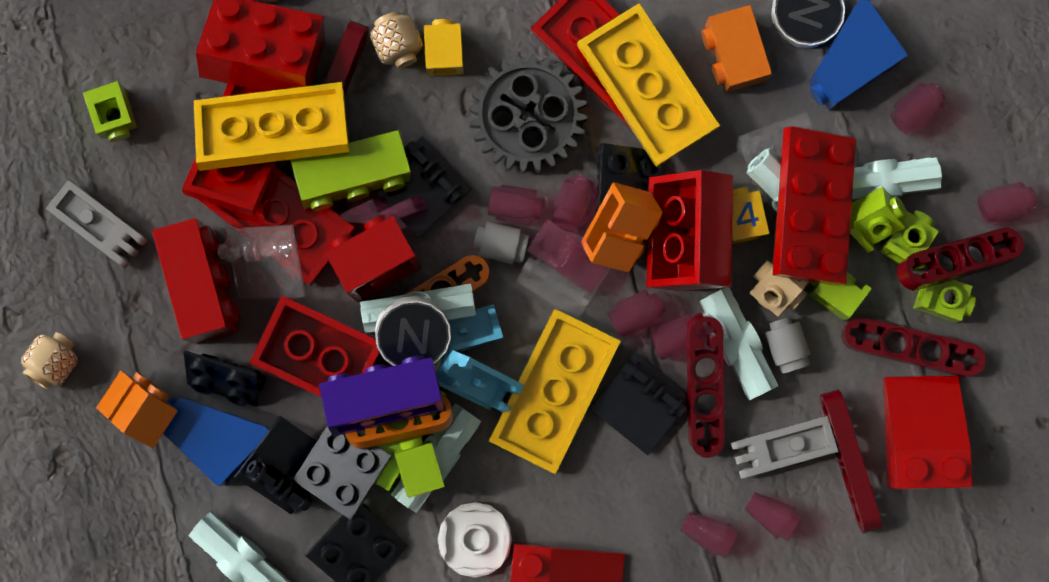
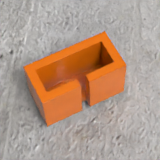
[701,5,772,94]
[581,182,663,272]
[96,370,178,449]

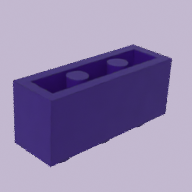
[319,356,445,437]

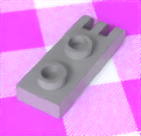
[46,180,148,269]
[731,416,838,479]

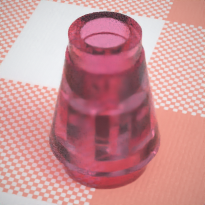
[744,491,802,541]
[680,512,739,558]

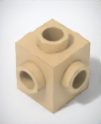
[750,260,809,316]

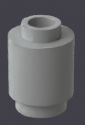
[473,221,529,265]
[764,317,811,374]

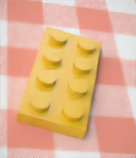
[577,3,720,167]
[194,82,349,171]
[489,308,621,474]

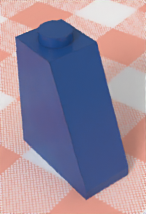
[809,0,908,111]
[163,397,271,487]

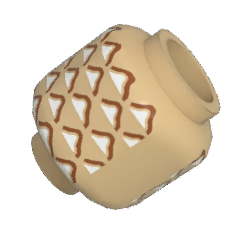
[370,11,423,69]
[21,332,78,389]

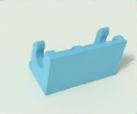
[442,304,504,357]
[436,348,524,412]

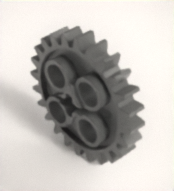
[469,54,587,174]

